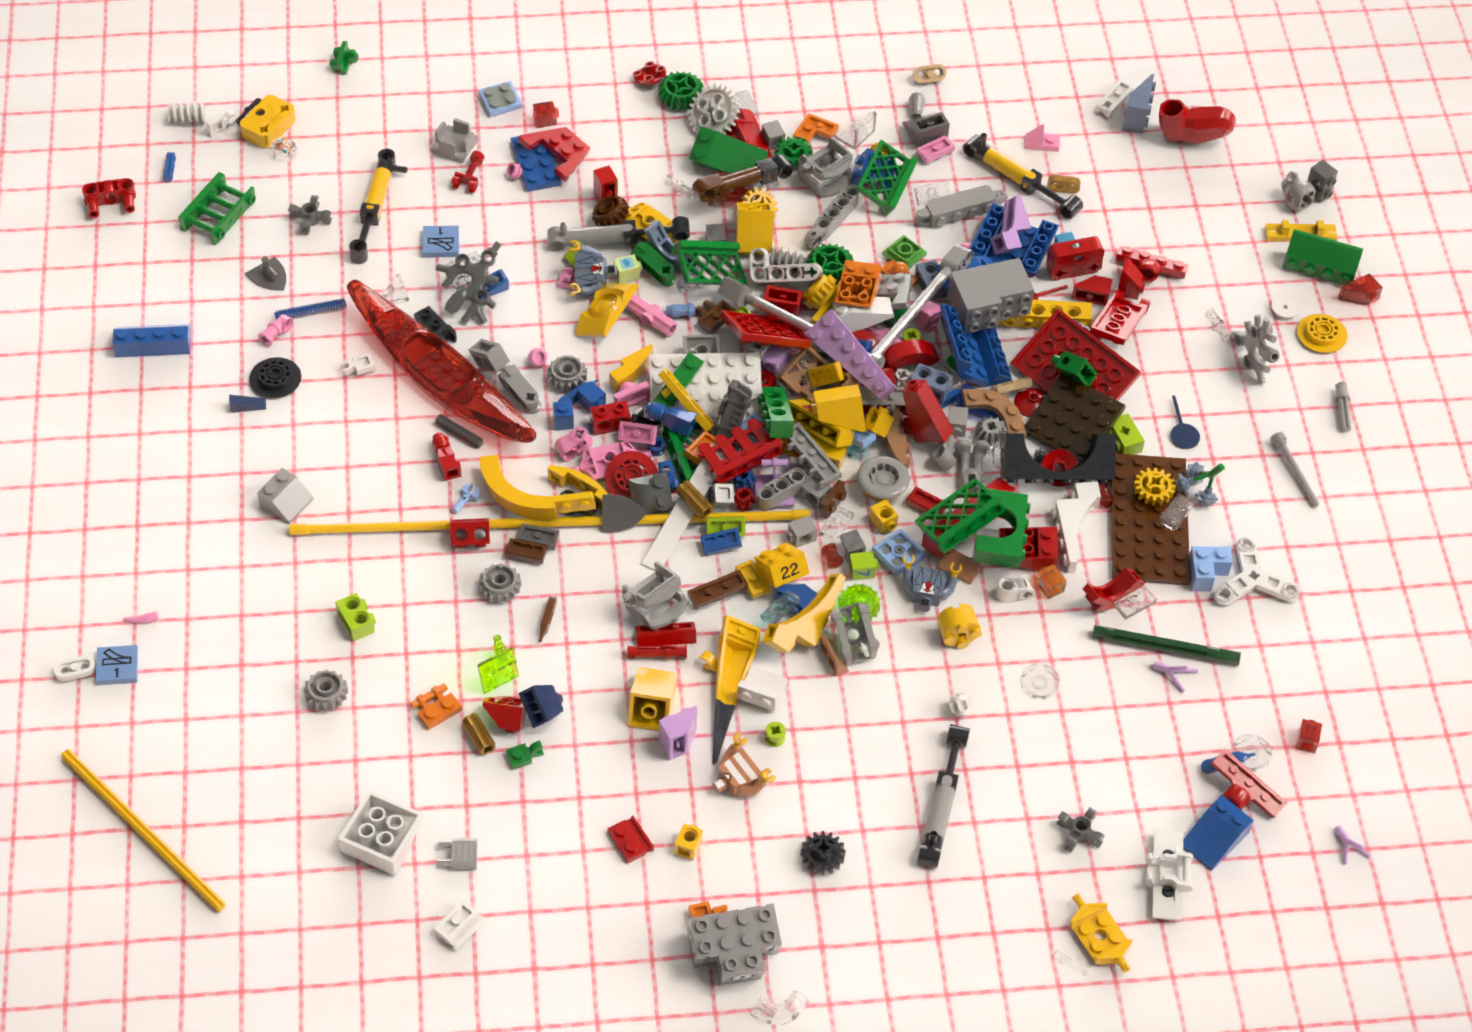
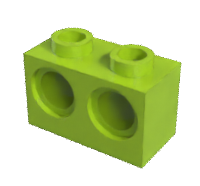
[335,593,376,642]

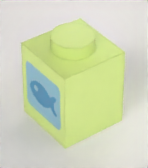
[614,254,642,283]

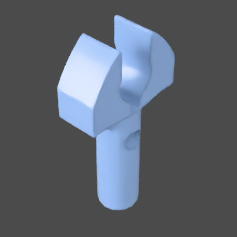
[452,483,480,513]

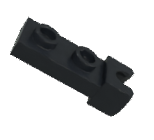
[414,306,457,349]

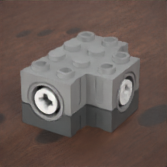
[687,903,782,986]

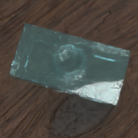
[760,591,801,624]

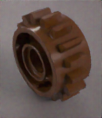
[592,196,630,226]

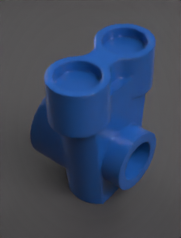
[658,460,680,490]

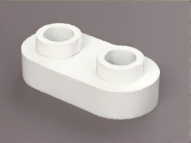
[54,656,95,681]

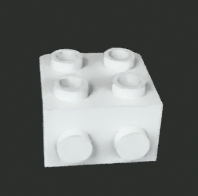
[737,667,788,712]

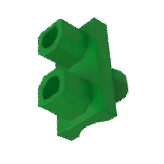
[329,41,359,75]

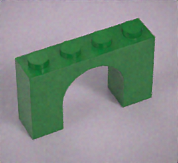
[972,488,1031,569]

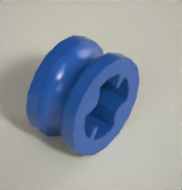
[648,437,665,456]

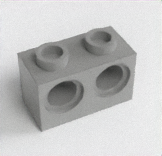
[468,339,510,372]

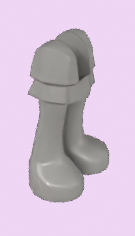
[954,439,990,491]

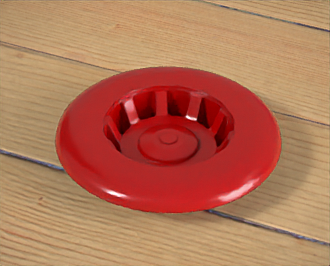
[605,451,658,499]

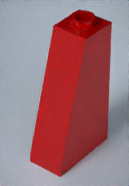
[902,379,954,443]

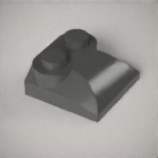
[628,473,673,515]

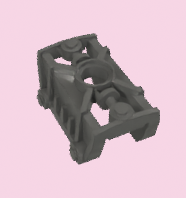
[713,379,753,439]

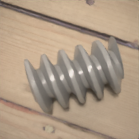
[770,245,809,273]

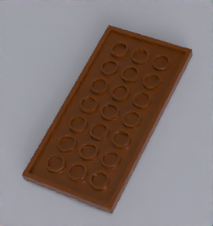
[1110,453,1190,586]

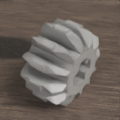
[975,415,1007,447]

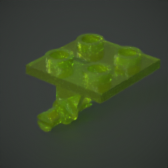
[477,635,519,694]

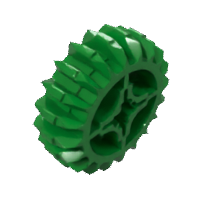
[658,71,704,111]
[806,243,854,285]

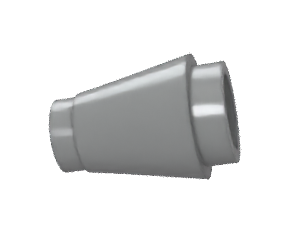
[909,92,926,118]

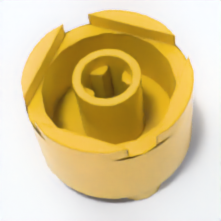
[937,604,982,649]

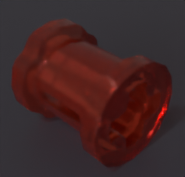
[821,543,844,569]

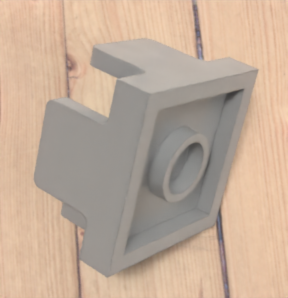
[431,118,479,163]

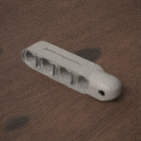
[804,185,859,249]

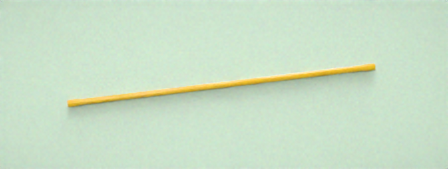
[289,509,810,535]

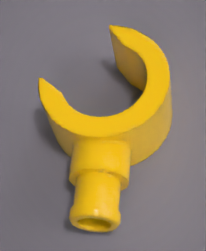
[698,651,717,673]

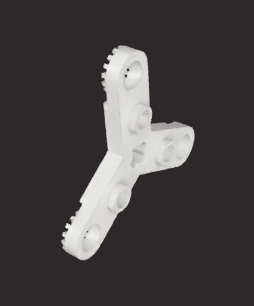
[1214,536,1301,605]

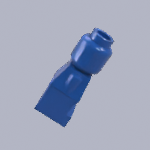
[645,402,697,436]

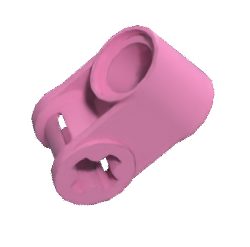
[554,426,593,461]

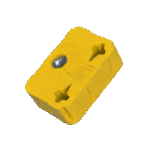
[240,95,296,149]

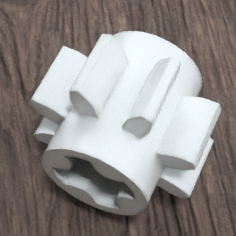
[894,369,912,387]
[946,693,972,717]

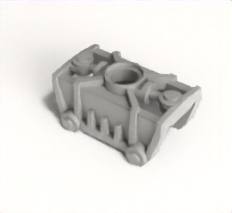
[830,602,880,666]

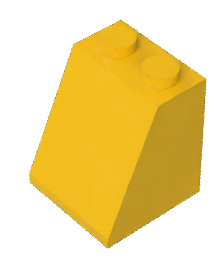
[736,202,774,256]
[811,384,866,432]
[627,667,678,731]

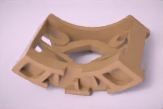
[774,346,861,403]

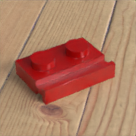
[607,815,654,864]

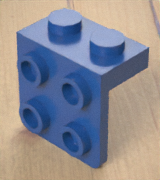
[851,148,895,189]

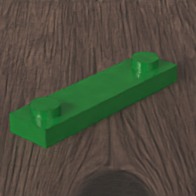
[652,352,704,421]

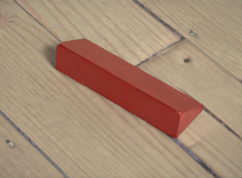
[635,622,697,646]

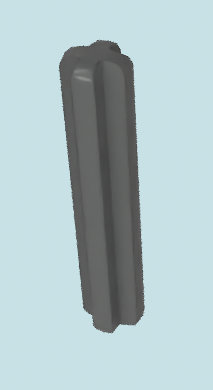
[435,414,484,448]

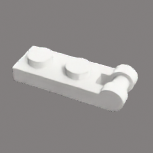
[1095,79,1134,119]

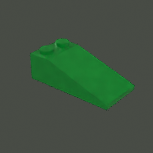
[689,126,768,185]

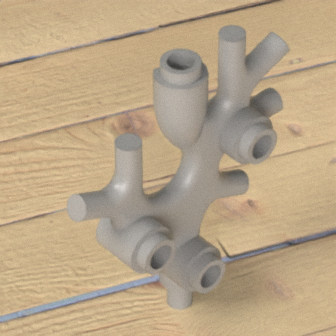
[1230,314,1280,384]

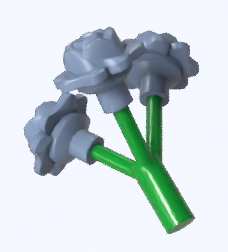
[1174,462,1225,506]

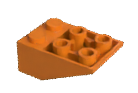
[835,260,882,308]

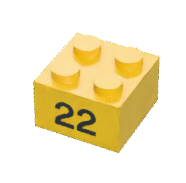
[754,543,810,588]

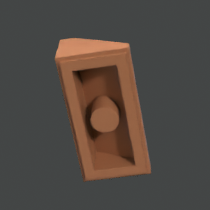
[937,549,981,584]
[820,634,849,676]

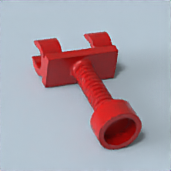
[451,150,485,193]

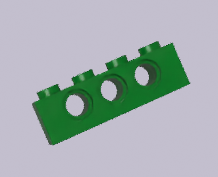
[758,387,794,438]

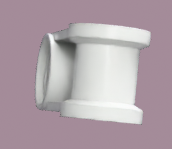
[996,574,1035,602]

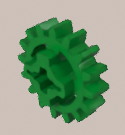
[775,136,813,168]

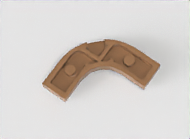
[960,389,1027,439]

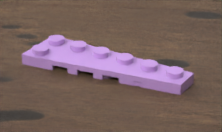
[804,309,896,400]

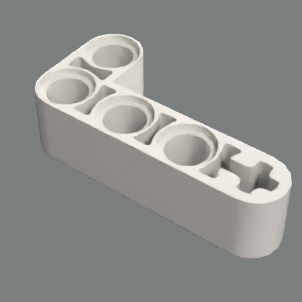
[750,248,823,283]

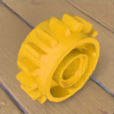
[803,274,837,309]

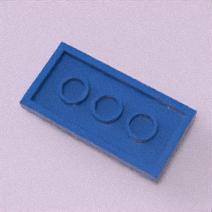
[510,136,561,192]

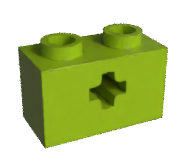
[1108,413,1145,455]

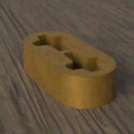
[1047,175,1081,194]

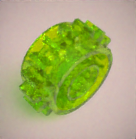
[838,584,881,624]

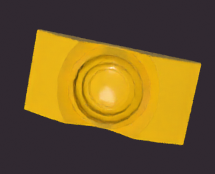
[575,283,639,337]

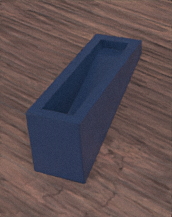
[229,394,266,413]

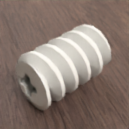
[168,101,206,123]

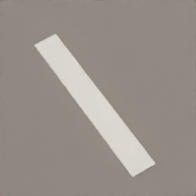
[641,443,726,570]

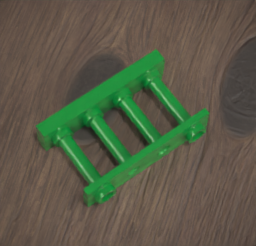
[178,172,256,245]

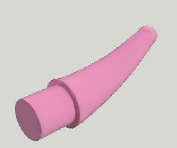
[123,611,159,623]

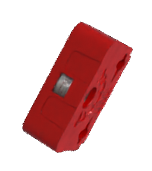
[1046,236,1105,281]

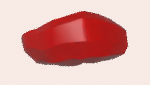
[1159,99,1236,144]

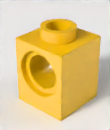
[865,407,895,438]
[869,499,899,534]
[674,824,703,861]

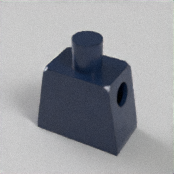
[518,685,563,728]

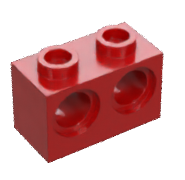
[590,401,631,436]
[450,518,490,548]

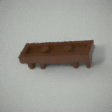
[687,570,749,610]

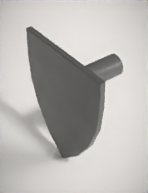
[245,256,286,291]
[602,494,647,532]

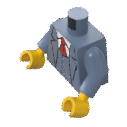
[567,240,617,297]
[902,554,962,612]

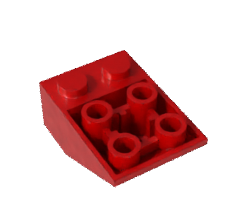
[999,527,1058,572]

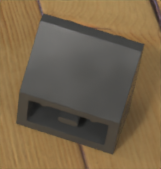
[902,112,950,147]

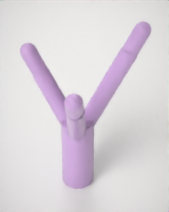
[1152,661,1198,693]
[1334,825,1371,864]

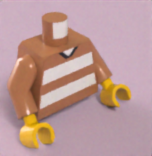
[712,732,776,797]

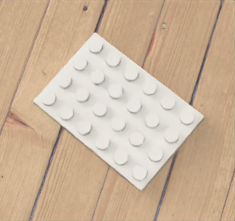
[649,352,763,426]

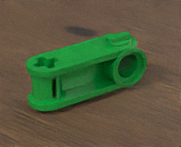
[631,241,676,287]

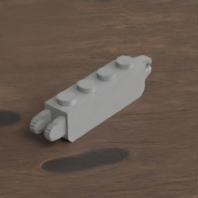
[915,185,1007,228]

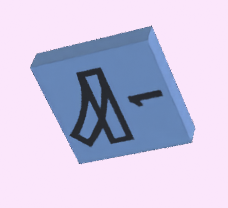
[422,225,459,258]
[96,645,139,685]

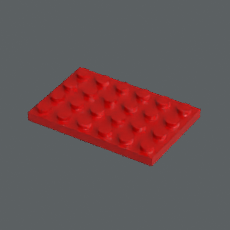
[1010,308,1142,401]

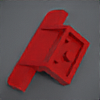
[726,108,773,159]

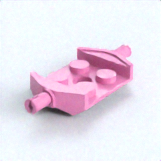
[568,441,652,481]

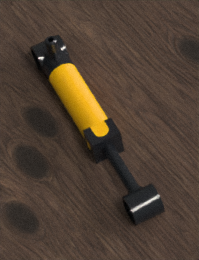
[963,133,1083,219]
[349,148,408,264]

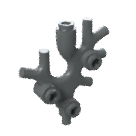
[436,241,502,324]

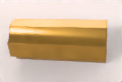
[676,480,713,519]
[462,713,496,755]

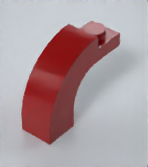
[883,339,941,371]
[1082,567,1145,611]

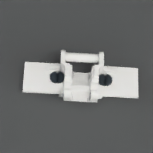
[1146,829,1193,921]

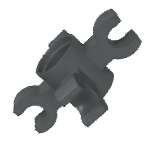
[288,195,332,234]
[1056,807,1105,853]

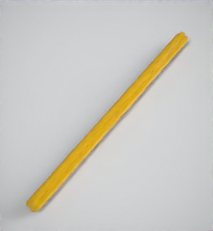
[61,749,226,912]

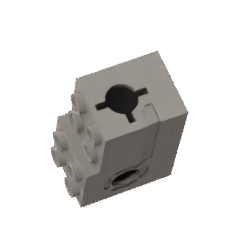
[947,258,1034,333]

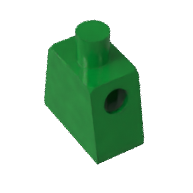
[1051,351,1098,387]

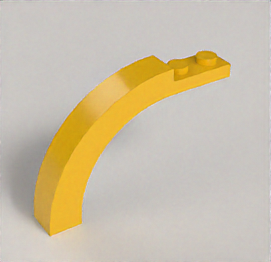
[479,455,596,520]

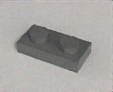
[517,523,560,551]

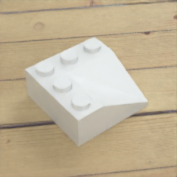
[338,790,424,875]

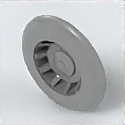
[857,456,910,499]

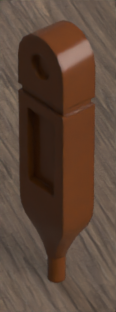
[538,596,557,643]

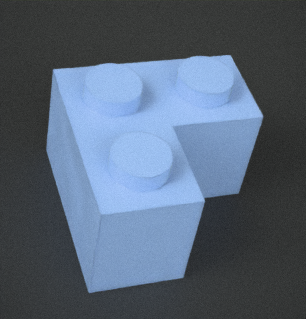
[1189,546,1232,591]

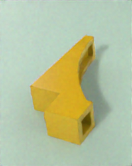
[761,573,846,653]

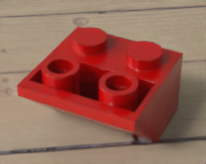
[763,284,805,317]

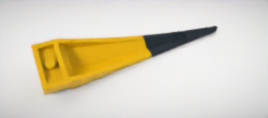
[712,615,761,765]

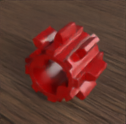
[734,487,756,512]

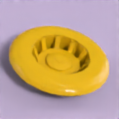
[1297,314,1348,353]

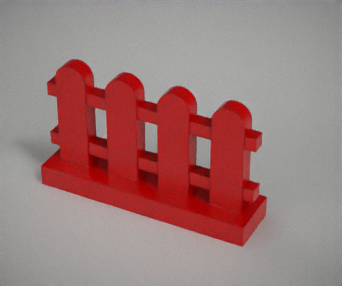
[698,418,782,484]

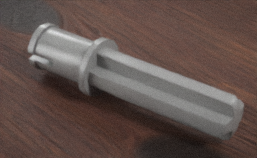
[1335,382,1351,432]

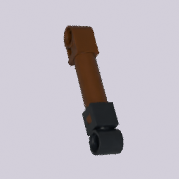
[692,155,794,207]

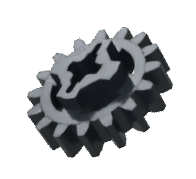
[800,831,846,875]

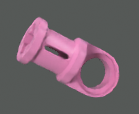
[258,314,293,346]

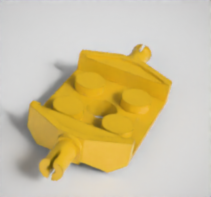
[622,202,679,244]
[1070,893,1133,973]

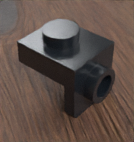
[631,407,661,431]

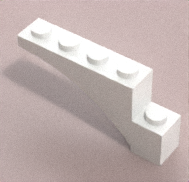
[1052,482,1101,573]

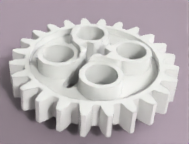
[688,83,740,135]

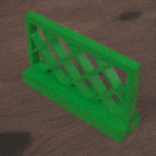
[856,139,918,216]
[671,240,747,285]
[662,422,728,484]
[914,478,1005,554]

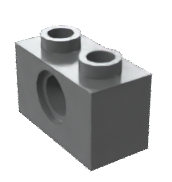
[1307,159,1338,203]

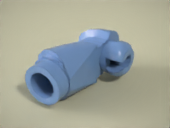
[666,303,696,318]

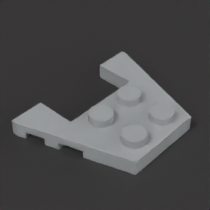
[876,273,913,310]

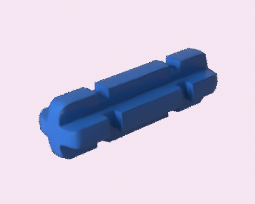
[163,152,176,182]

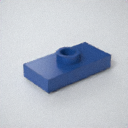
[700,527,742,556]

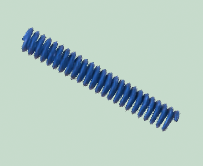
[274,298,347,320]

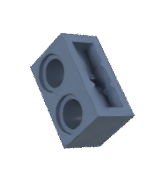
[914,259,948,301]
[910,363,953,403]

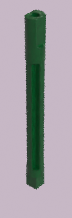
[1092,625,1241,666]

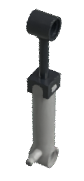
[547,216,690,251]

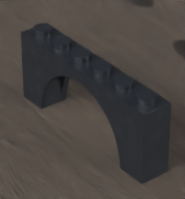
[1000,433,1116,483]

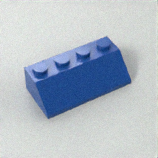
[113,324,191,358]

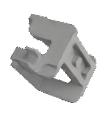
[798,137,853,198]
[621,561,688,630]

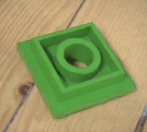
[882,235,927,269]

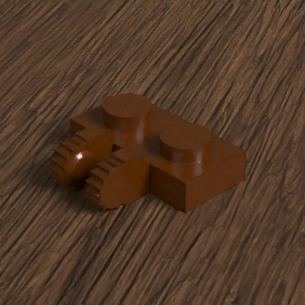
[695,300,736,334]

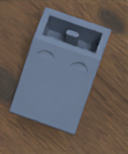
[1122,74,1156,134]

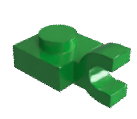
[506,740,544,770]

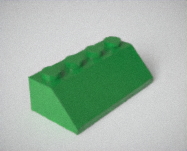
[1282,229,1364,287]

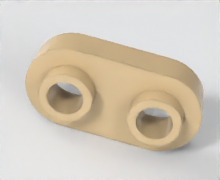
[912,64,947,83]

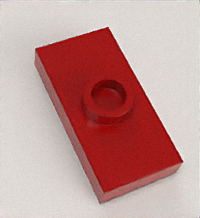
[906,486,946,520]

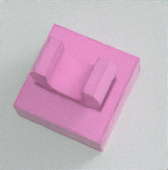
[558,267,575,291]

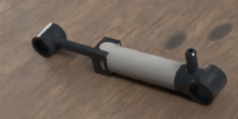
[917,724,970,868]

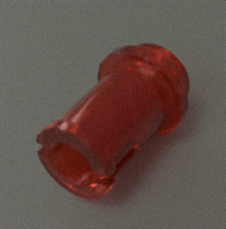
[1098,483,1114,508]

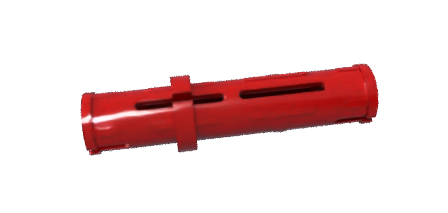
[627,644,687,660]

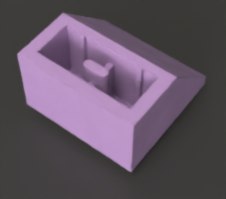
[659,705,698,761]

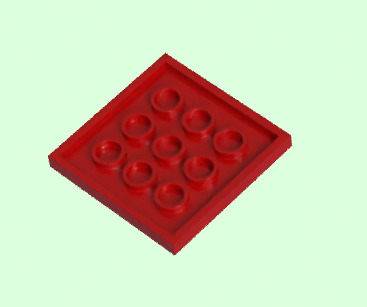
[720,310,812,350]

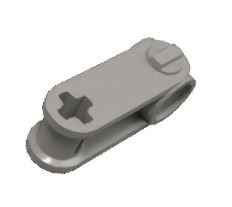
[498,364,541,414]

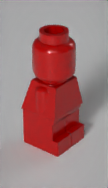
[431,433,462,481]

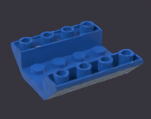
[970,203,1059,278]
[940,303,1012,387]

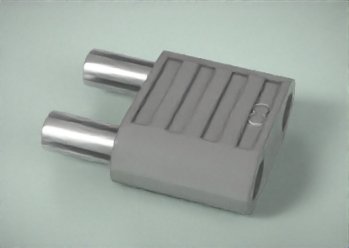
[437,838,478,869]

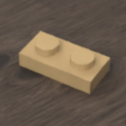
[991,377,1033,396]

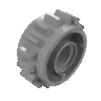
[547,355,587,392]
[478,563,521,604]
[303,669,348,712]

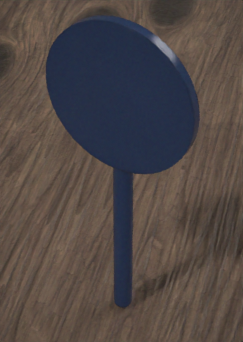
[1170,395,1200,449]

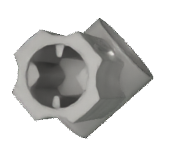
[932,434,956,471]

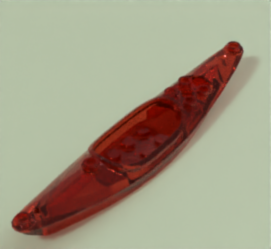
[347,279,537,443]

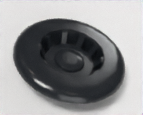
[249,357,302,398]

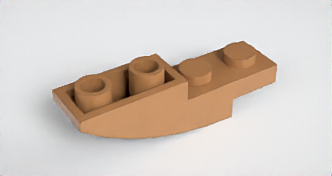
[883,406,910,468]

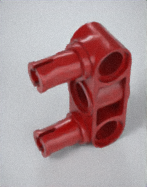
[82,178,136,218]

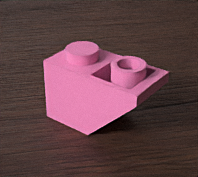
[913,301,941,333]

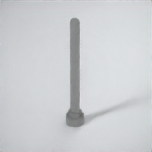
[1270,432,1319,507]

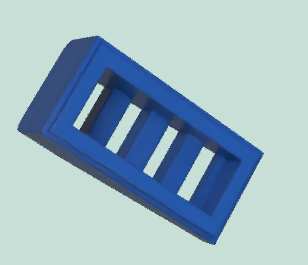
[479,269,509,300]

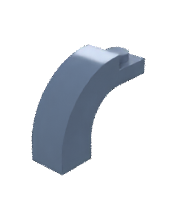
[644,220,700,275]

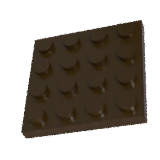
[1024,374,1126,462]

